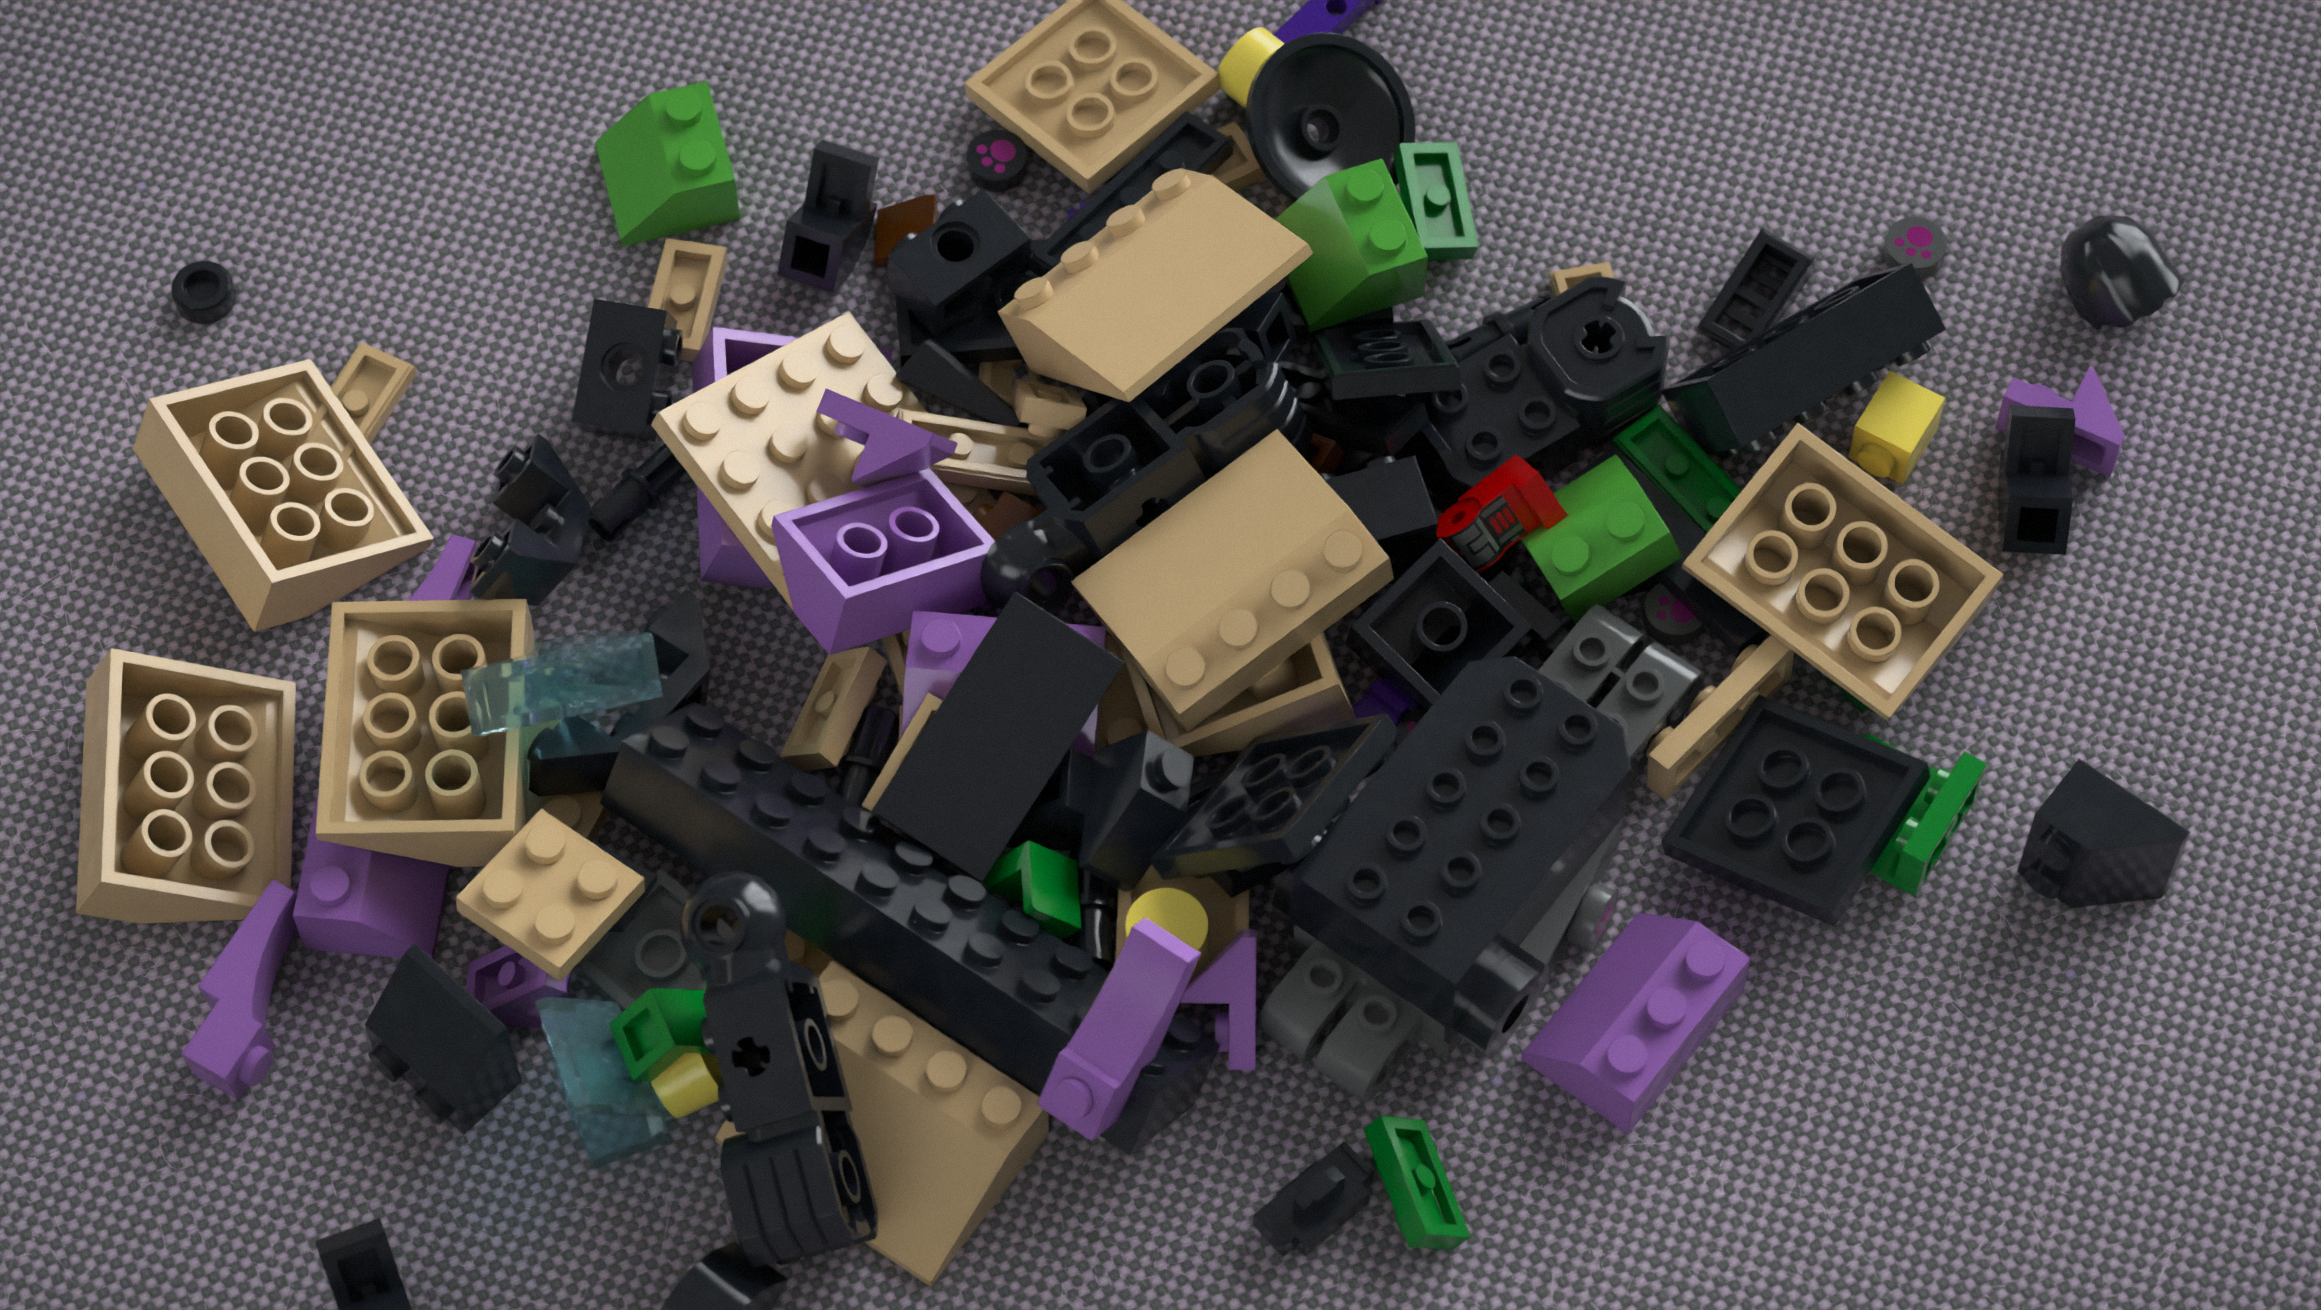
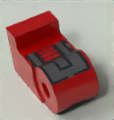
[1436,454,1568,573]

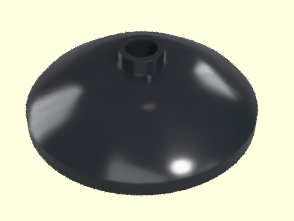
[1246,32,1416,202]

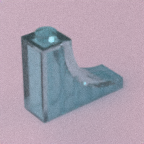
[461,630,663,736]

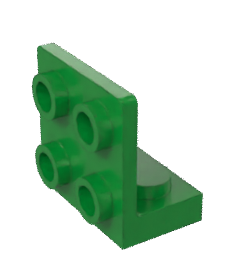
[1863,734,1987,897]

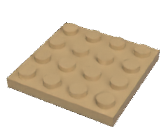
[651,312,997,610]

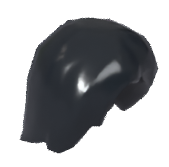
[2060,215,2185,329]

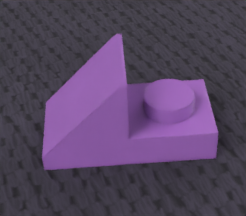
[1995,366,2125,477]
[816,388,958,488]
[1179,929,1256,1070]
[466,945,571,1028]

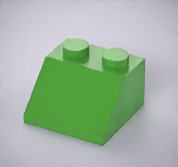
[595,81,740,246]
[1275,158,1428,333]
[1520,454,1682,624]

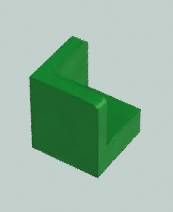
[985,840,1081,940]
[609,988,710,1081]

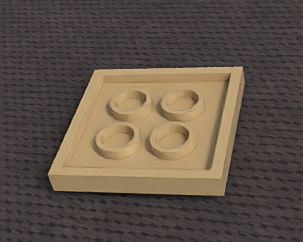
[964,0,1221,195]

